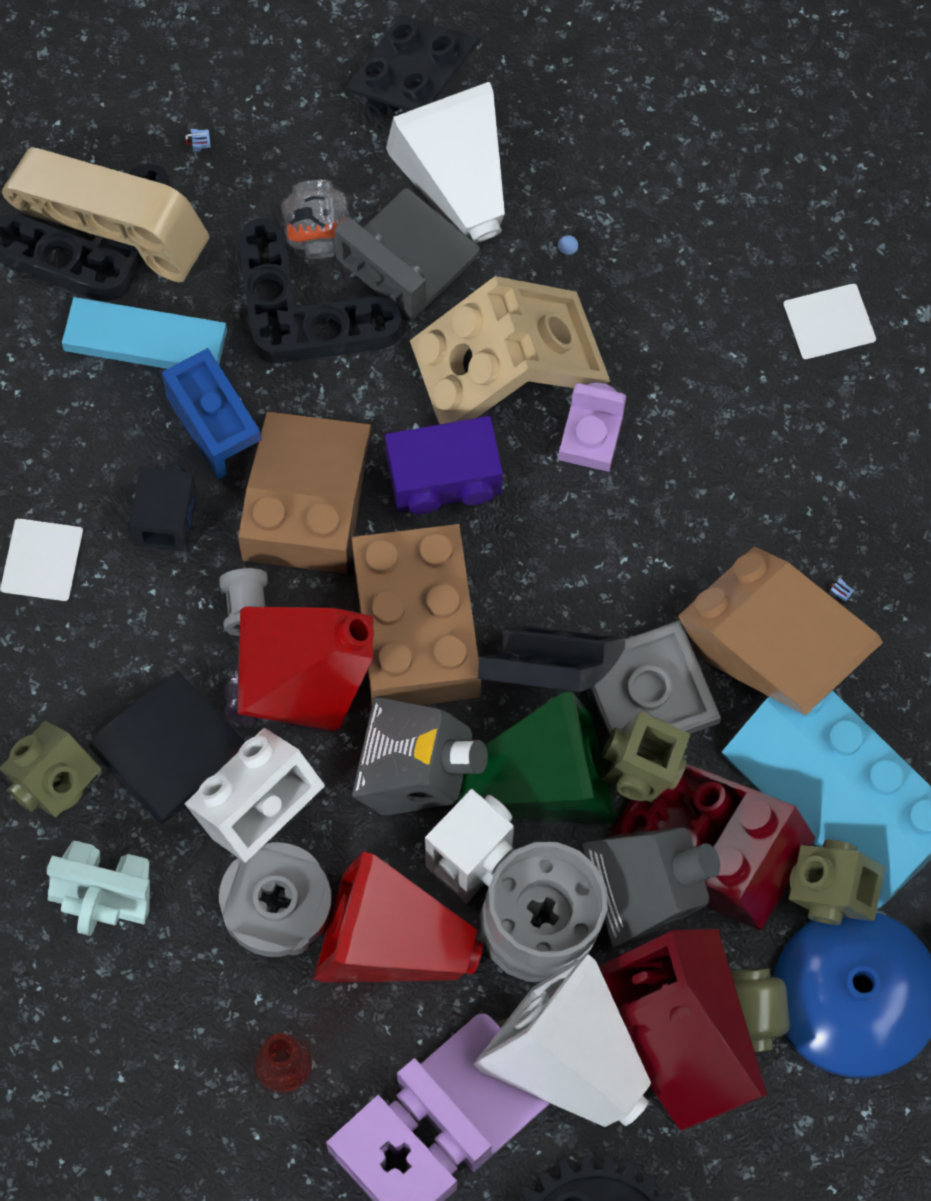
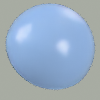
[558,235,578,255]

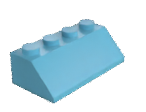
[721,690,931,911]

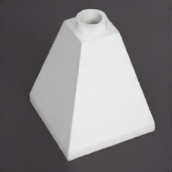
[386,82,505,243]
[473,954,651,1127]

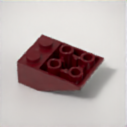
[608,764,815,931]
[598,929,767,1131]

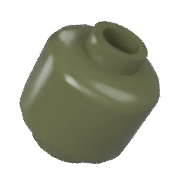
[731,968,790,1052]

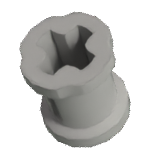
[219,568,268,636]

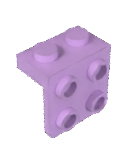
[396,1014,551,1172]

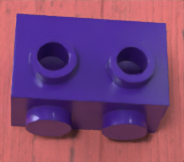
[385,416,503,515]

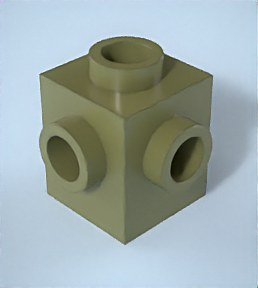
[601,711,691,802]
[0,720,102,818]
[789,840,886,925]

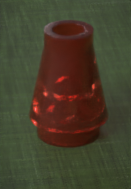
[255,1033,312,1092]

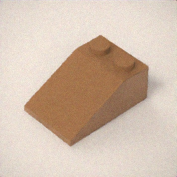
[238,412,371,574]
[678,546,883,716]

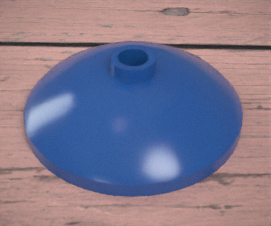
[773,912,931,1078]

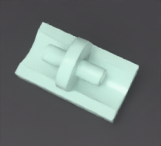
[47,840,150,936]

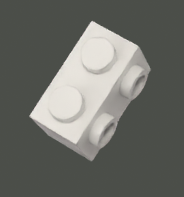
[185,728,325,863]
[425,789,514,904]

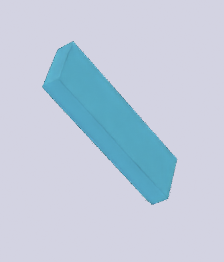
[62,297,227,369]

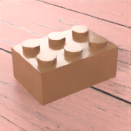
[352,524,481,705]

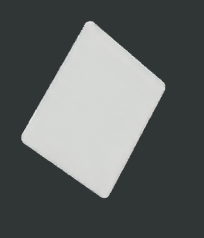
[784,284,876,359]
[0,519,83,601]

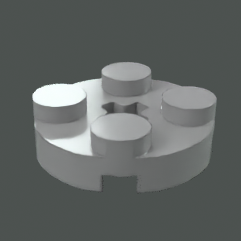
[219,842,332,957]

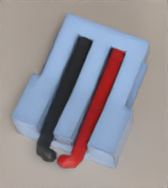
[829,578,854,602]

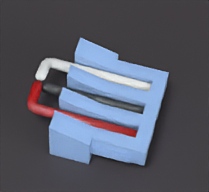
[185,129,211,152]

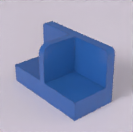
[162,348,262,480]

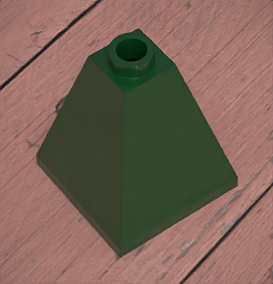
[456,691,617,825]

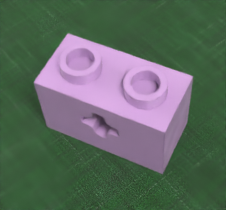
[326,1095,458,1201]

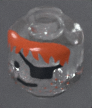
[281,180,350,259]

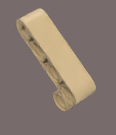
[2,147,210,282]

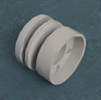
[480,842,608,982]

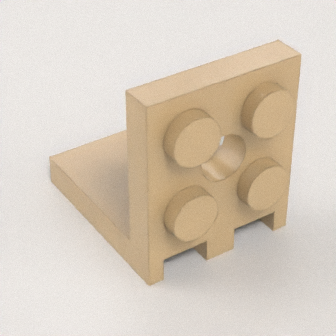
[410,276,610,425]

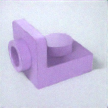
[558,382,626,472]

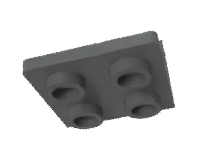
[334,189,479,321]

